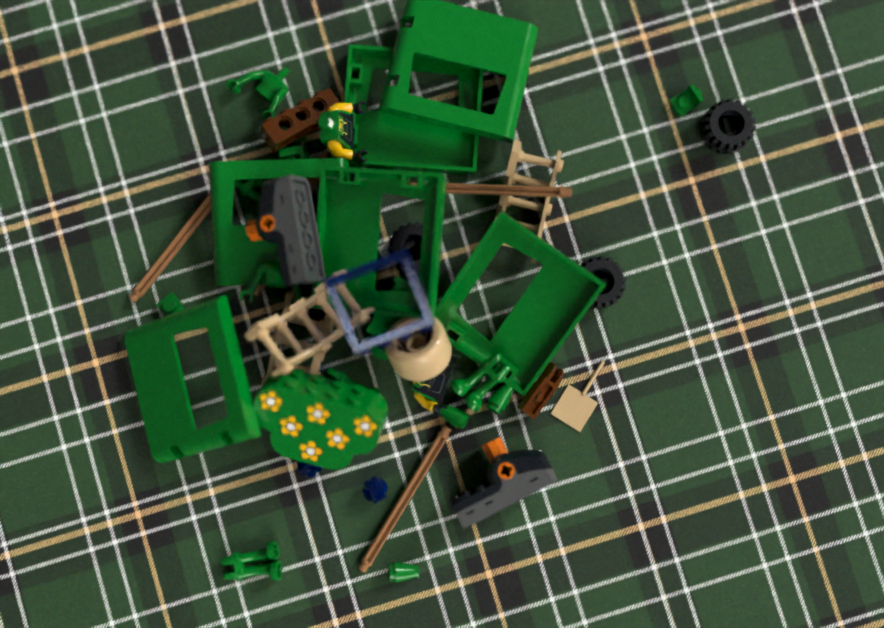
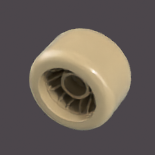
[384,317,452,382]

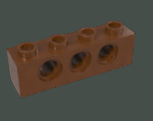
[260,88,340,152]

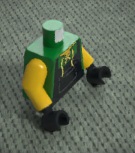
[318,101,368,164]
[402,354,461,418]

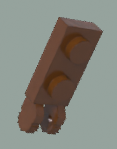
[518,362,565,419]

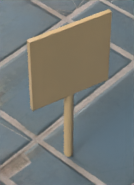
[550,360,605,432]

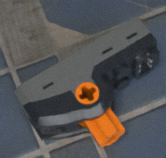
[245,175,326,287]
[450,437,558,529]

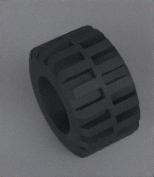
[699,99,756,154]
[388,222,423,276]
[580,256,626,309]

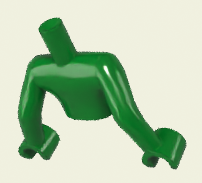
[227,66,290,120]
[240,256,303,303]

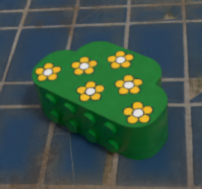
[253,369,388,470]

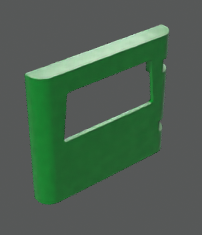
[378,0,538,144]
[344,44,484,175]
[209,158,350,286]
[311,166,446,319]
[434,211,606,396]
[124,295,261,463]

